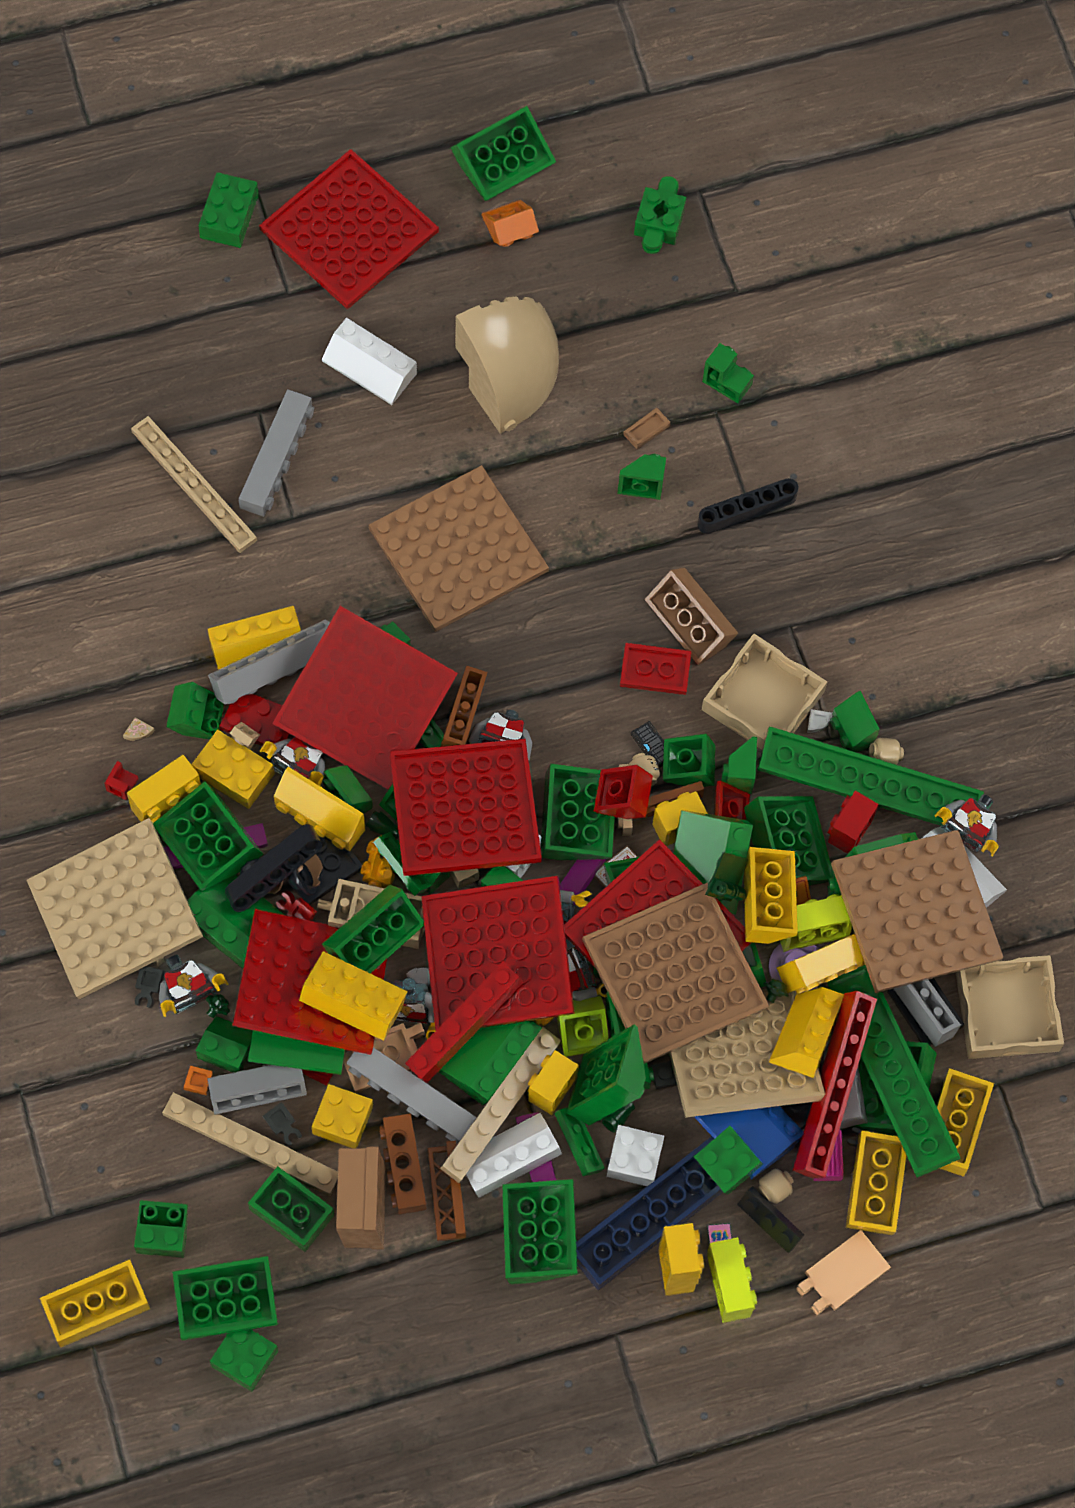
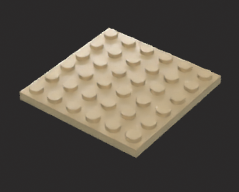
[27,818,203,999]
[669,989,825,1117]

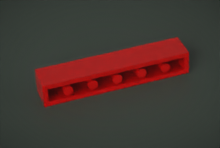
[405,962,524,1083]

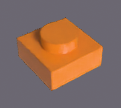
[183,1066,213,1096]

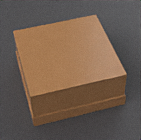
[336,1147,386,1249]

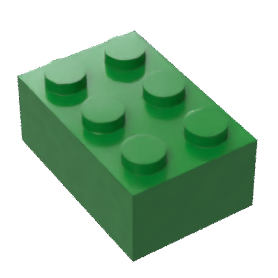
[198,172,259,248]
[248,1166,335,1252]

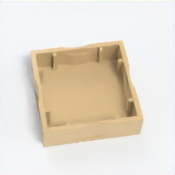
[702,634,827,750]
[956,955,1064,1059]

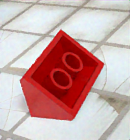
[713,780,750,820]

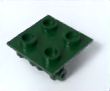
[705,852,749,902]

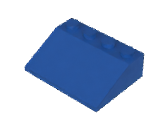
[694,1106,804,1179]

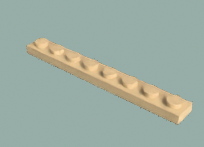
[131,416,257,553]
[440,1027,561,1183]
[162,1092,338,1196]

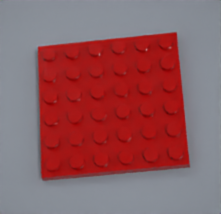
[259,149,439,310]
[272,606,458,790]
[390,739,542,876]
[564,839,752,968]
[421,876,575,1031]
[232,909,387,1055]

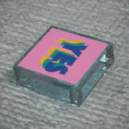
[706,1223,732,1245]

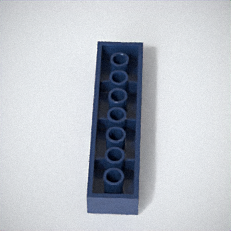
[576,1136,723,1291]

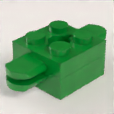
[634,176,686,254]

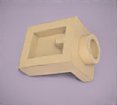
[230,722,260,750]

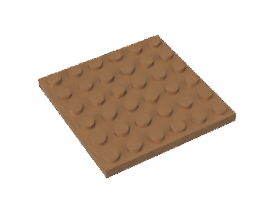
[369,465,549,632]
[831,830,1004,993]
[582,883,769,1064]

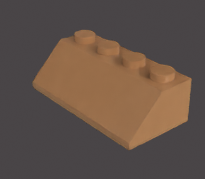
[644,568,738,665]

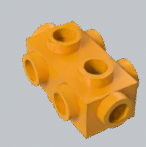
[361,835,400,888]

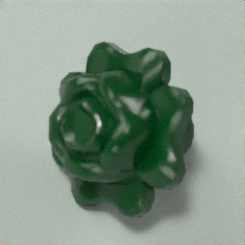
[763,979,789,1003]
[205,994,230,1018]

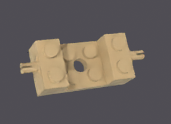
[317,879,425,949]

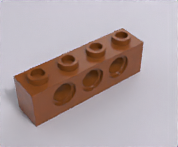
[440,665,488,747]
[379,1113,426,1215]

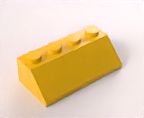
[207,606,301,670]
[274,767,365,851]
[744,847,798,944]
[769,987,844,1078]

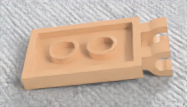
[344,1023,425,1093]
[796,1230,891,1315]

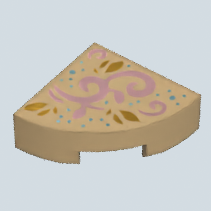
[123,718,155,741]

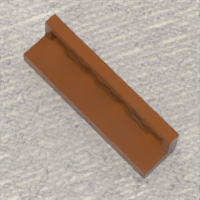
[428,1141,466,1241]

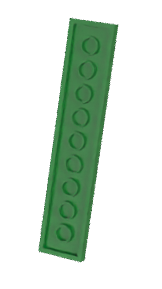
[757,726,984,826]
[827,965,961,1178]

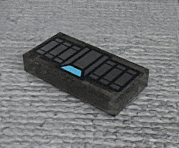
[631,721,664,768]

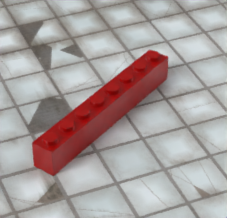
[792,991,877,1178]

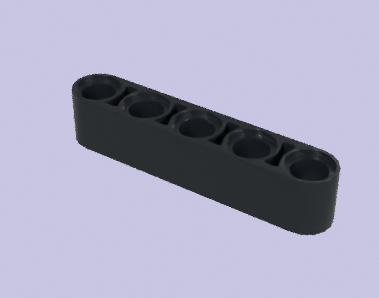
[697,478,799,534]
[225,824,322,912]

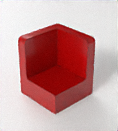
[105,761,139,801]

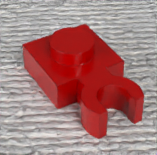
[276,891,317,921]

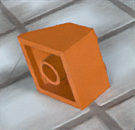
[481,200,539,247]

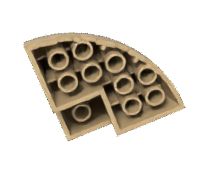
[455,297,559,434]

